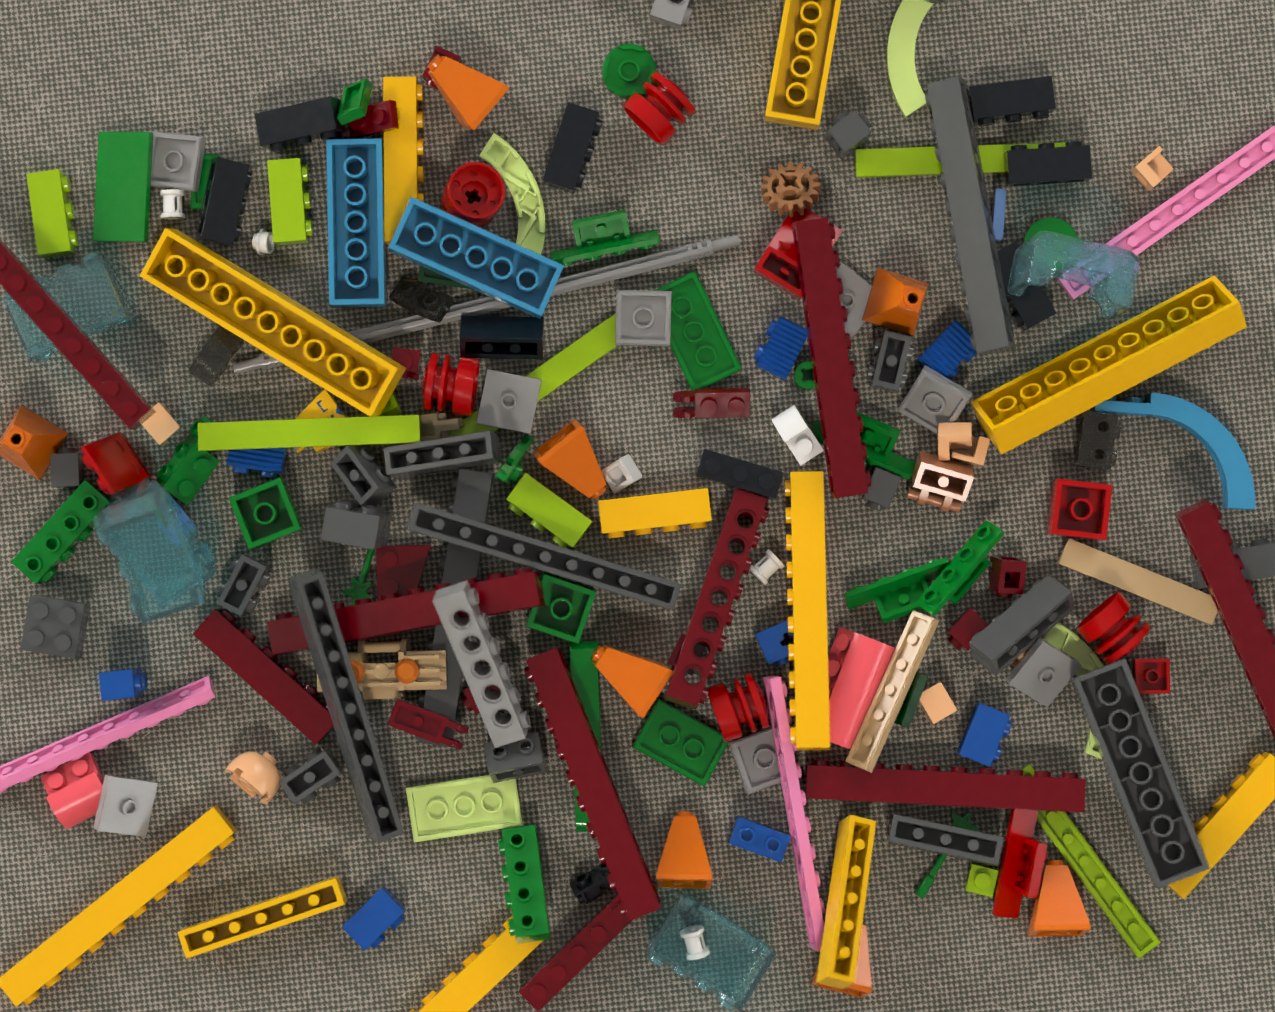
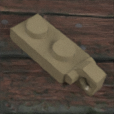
[389,412,464,447]

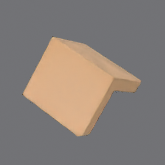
[1131,146,1173,191]
[142,402,180,447]
[938,422,972,461]
[950,436,990,467]
[919,682,957,724]

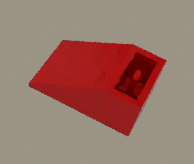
[753,208,843,301]
[81,432,154,497]

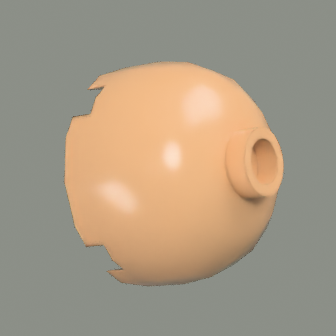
[225,751,281,805]

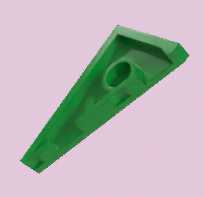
[496,434,535,485]

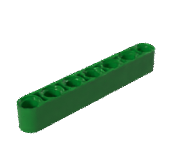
[570,641,601,832]

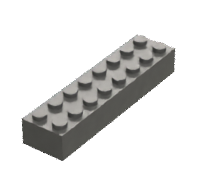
[1071,659,1210,889]

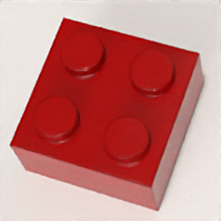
[1132,658,1170,694]

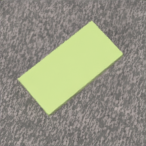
[406,775,523,842]

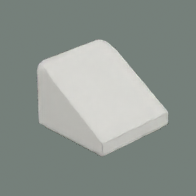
[601,454,642,494]

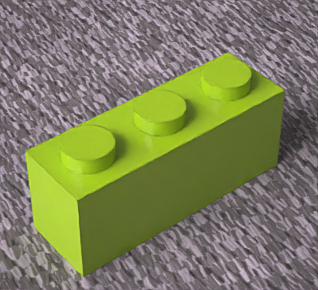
[267,158,313,246]
[26,169,79,258]
[506,472,593,548]

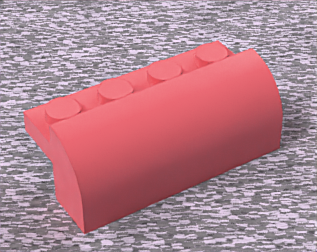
[828,627,895,749]

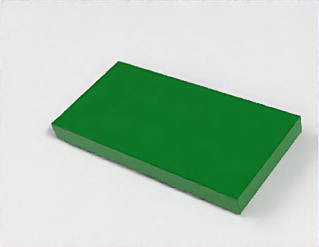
[93,132,153,243]
[653,271,743,391]

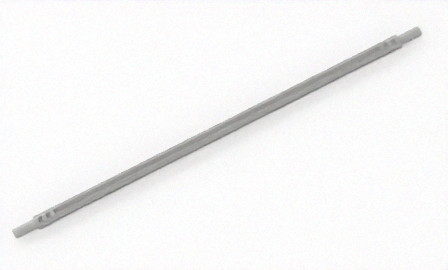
[233,235,740,374]

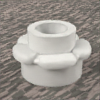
[252,229,275,256]

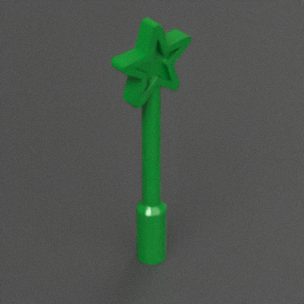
[342,549,375,606]
[914,811,978,899]

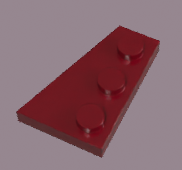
[376,545,431,601]

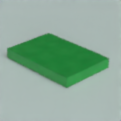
[632,699,729,787]

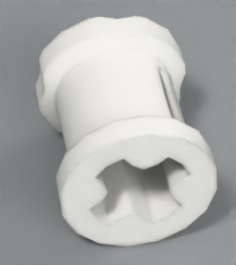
[160,189,185,220]
[749,549,785,585]
[680,925,710,960]

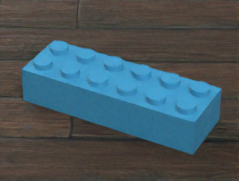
[326,138,387,308]
[388,197,564,319]

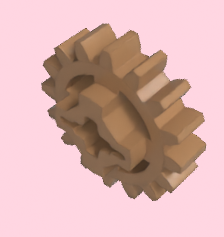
[761,161,821,217]

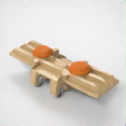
[317,638,448,701]

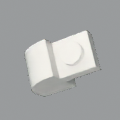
[772,404,824,466]

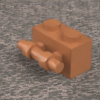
[906,451,974,513]

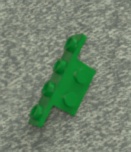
[550,209,660,266]
[811,411,915,479]
[139,415,220,513]
[916,521,1004,616]
[844,557,950,624]

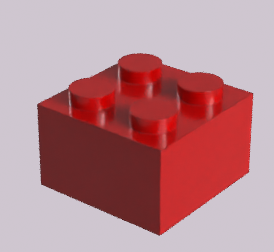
[1047,478,1113,541]

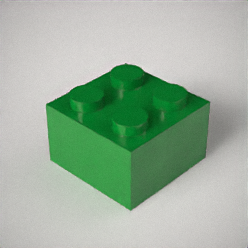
[229,477,304,550]
[526,571,597,644]

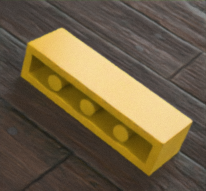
[598,488,712,539]

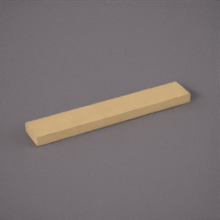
[1057,538,1218,625]
[845,610,939,773]

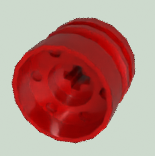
[622,72,696,146]
[441,162,505,228]
[422,352,480,416]
[1076,591,1151,665]
[706,672,770,743]

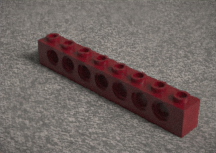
[664,488,770,710]

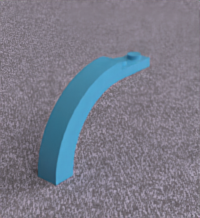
[1091,392,1255,510]

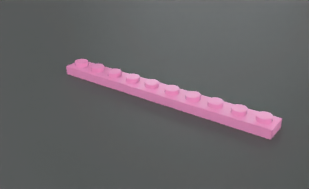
[1056,125,1275,300]
[763,675,825,952]
[0,676,215,793]

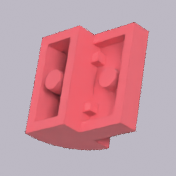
[40,752,104,829]

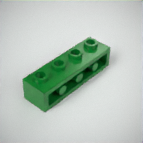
[11,480,114,584]
[498,825,551,944]

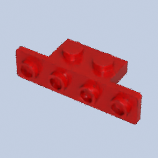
[992,809,1047,918]

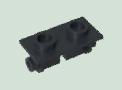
[570,863,612,904]

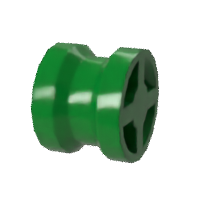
[793,361,815,390]

